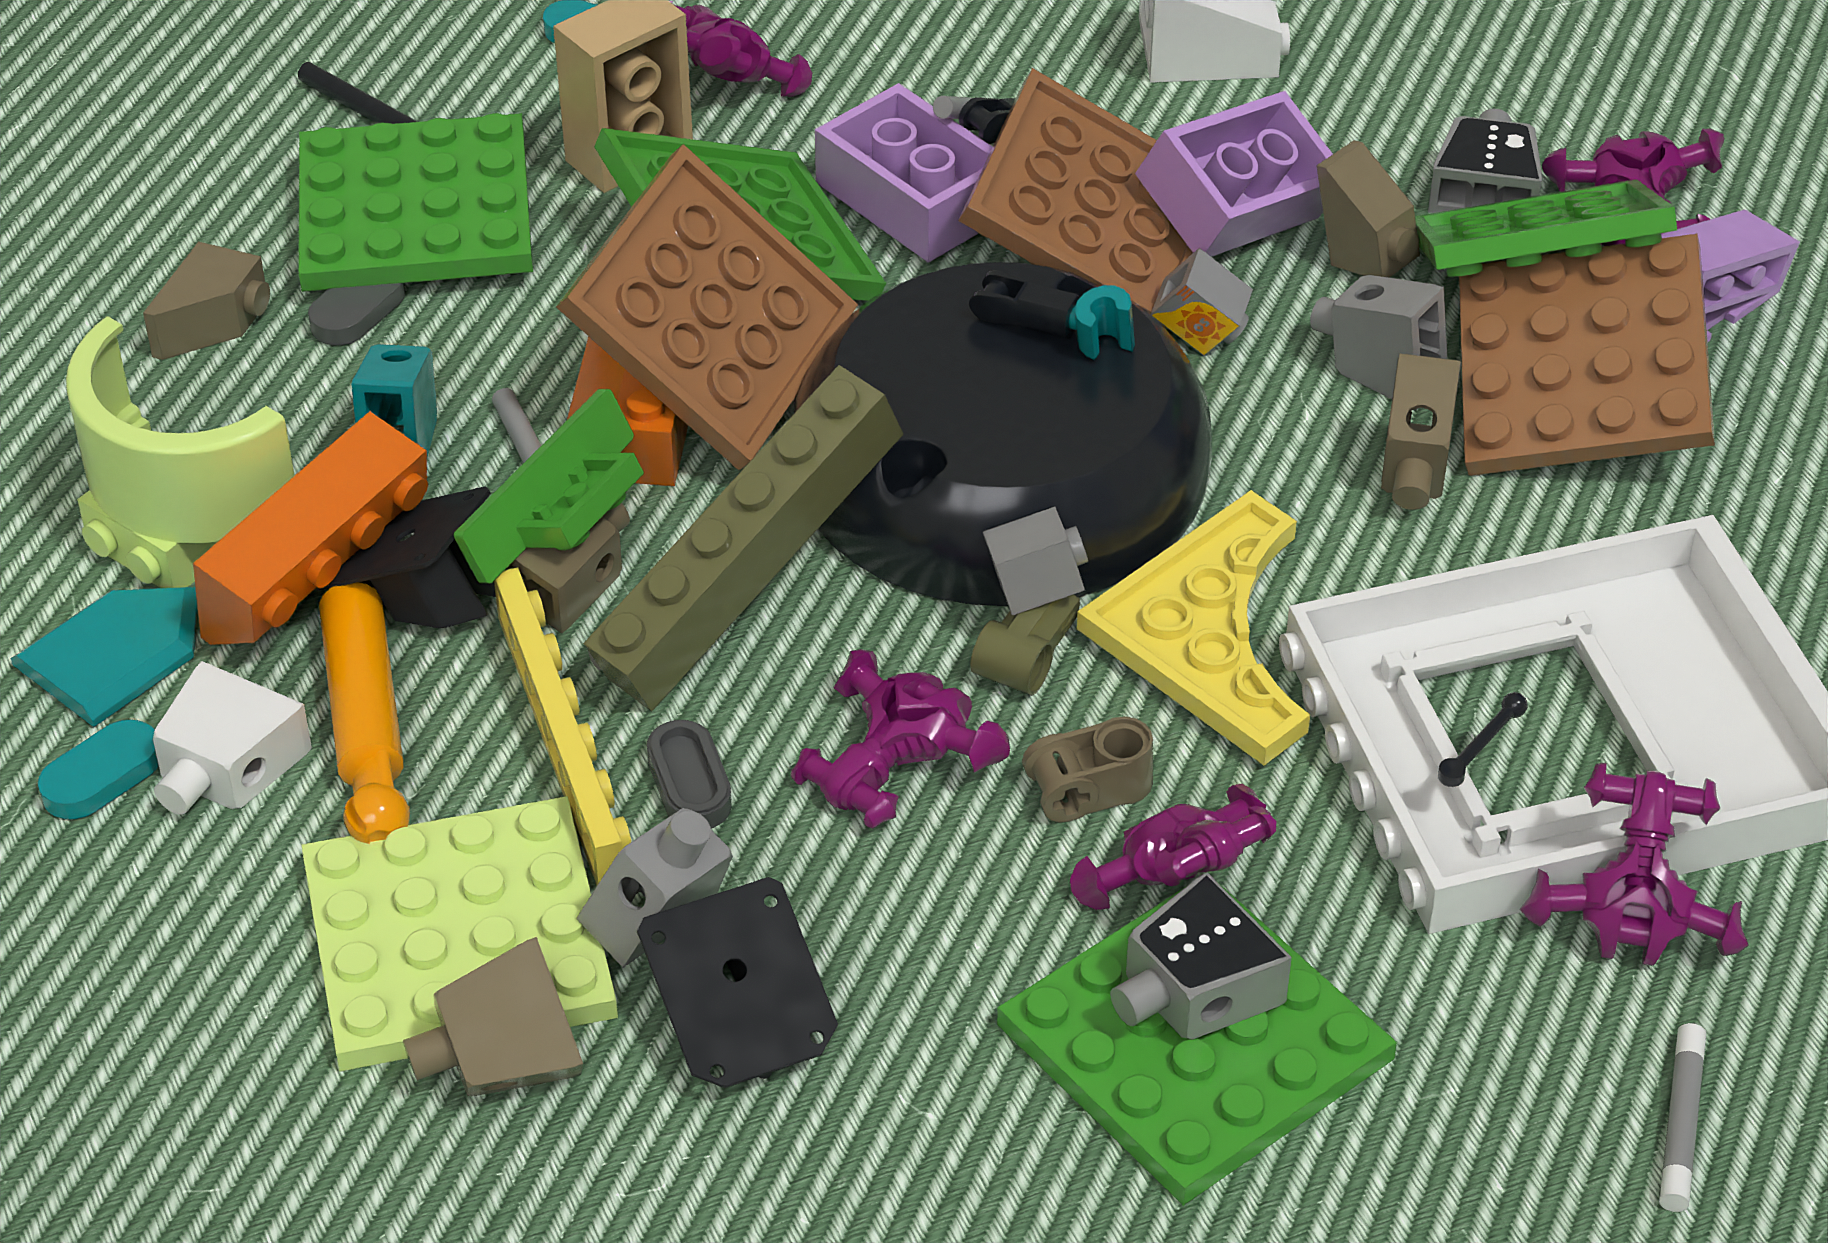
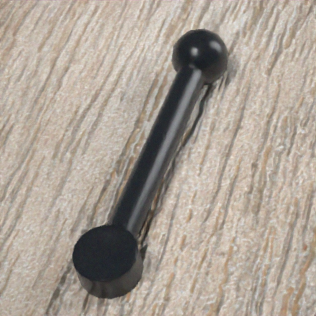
[1438,692,1528,787]

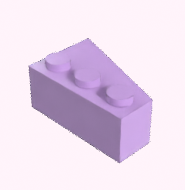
[1661,209,1800,342]

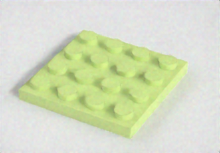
[301,796,618,1072]

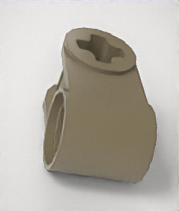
[1022,716,1153,823]

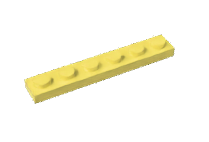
[494,567,632,885]

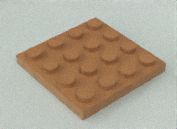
[958,68,1193,329]
[556,144,858,470]
[1459,233,1715,476]

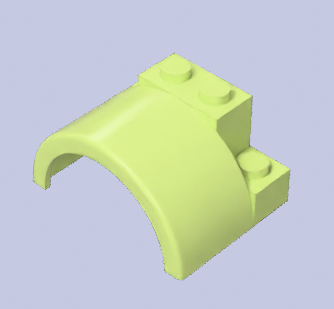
[66,316,295,588]

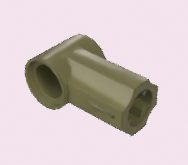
[970,594,1080,696]

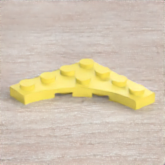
[1077,490,1310,766]

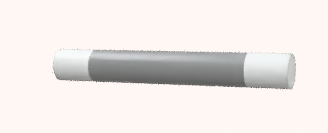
[1659,1023,1706,1212]

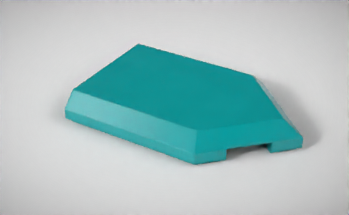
[10,587,198,727]

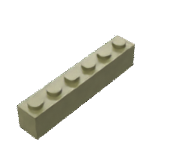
[583,365,903,712]

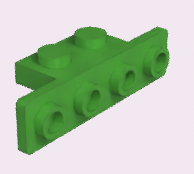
[454,389,644,583]

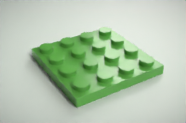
[299,113,533,292]
[594,128,886,301]
[1415,179,1677,277]
[997,881,1397,1206]

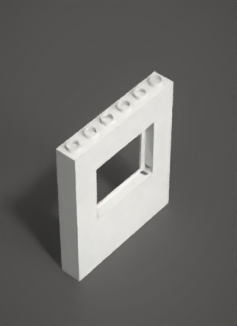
[1279,515,1828,934]

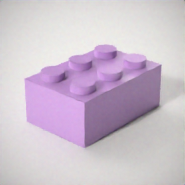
[815,83,993,263]
[1135,91,1333,257]

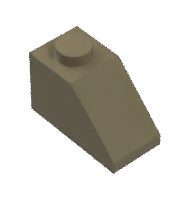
[1316,140,1420,278]
[143,241,270,360]

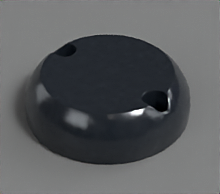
[794,262,1212,606]

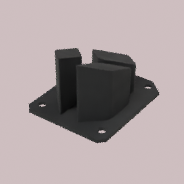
[315,486,496,628]
[637,877,838,1088]

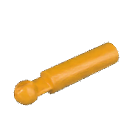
[319,582,410,844]

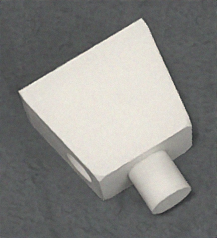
[153,661,312,815]

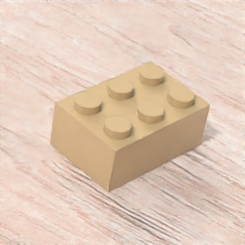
[553,0,693,193]

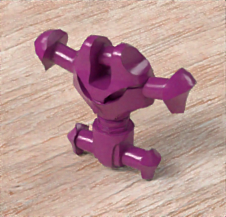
[668,0,813,97]
[1542,128,1725,246]
[790,649,1010,829]
[1520,762,1749,966]
[1070,783,1276,910]

